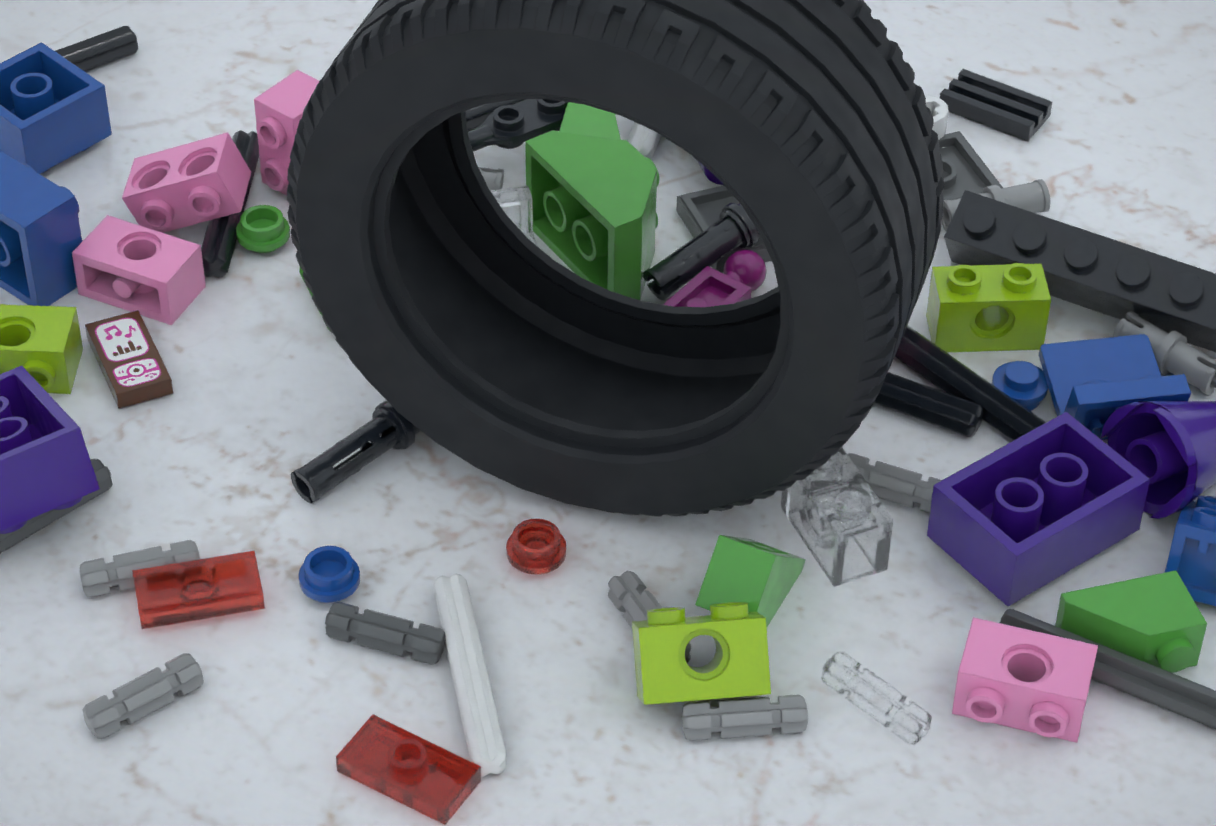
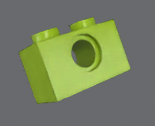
[926,263,1051,353]
[0,304,83,394]
[632,602,771,705]

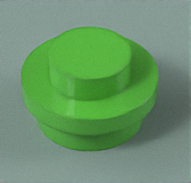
[236,205,290,253]

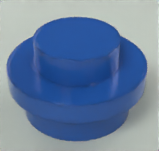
[992,361,1048,411]
[299,546,360,602]

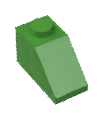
[695,535,806,627]
[1055,570,1207,673]

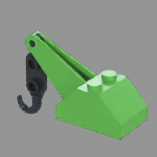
[468,99,659,300]

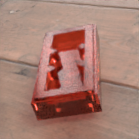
[132,551,265,629]
[336,714,481,825]

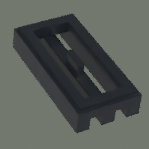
[940,69,1052,141]

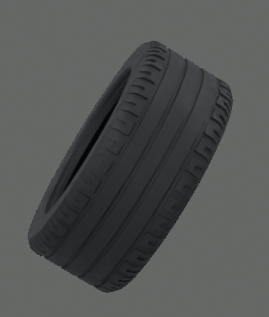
[287,0,944,517]

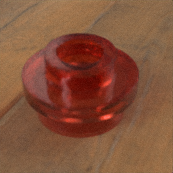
[506,518,566,574]

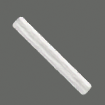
[434,573,506,777]

